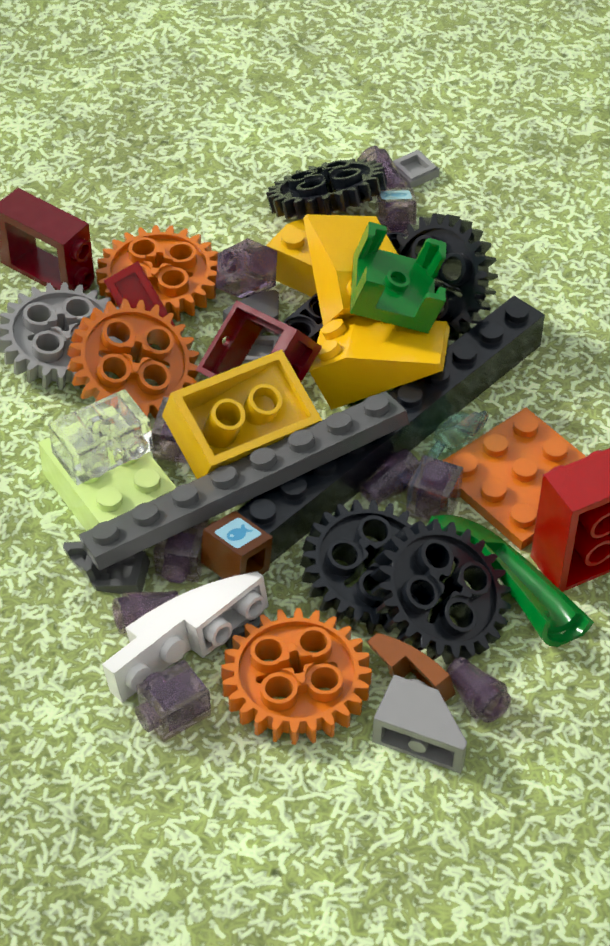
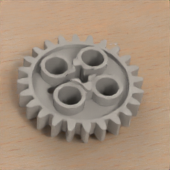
[0,282,123,390]

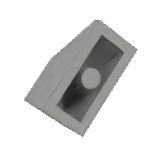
[372,675,467,773]

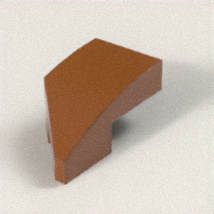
[367,633,456,701]

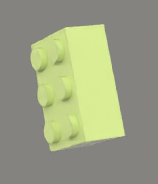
[38,408,176,531]

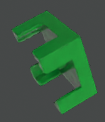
[350,222,446,333]

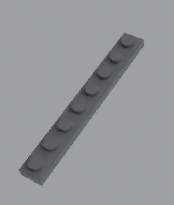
[79,391,409,571]

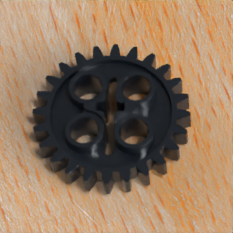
[266,158,388,219]
[395,213,498,341]
[300,499,443,634]
[371,519,512,664]

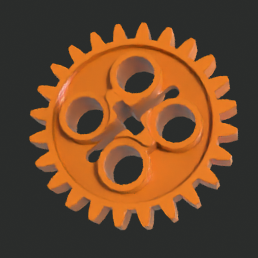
[96,225,222,321]
[67,299,199,424]
[221,608,372,745]

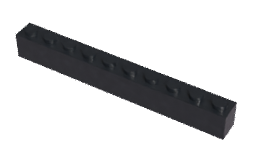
[237,296,545,564]

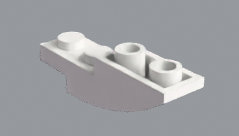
[102,572,269,703]

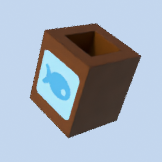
[201,511,273,579]

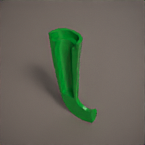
[428,515,594,647]

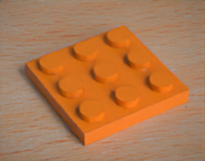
[434,407,586,550]

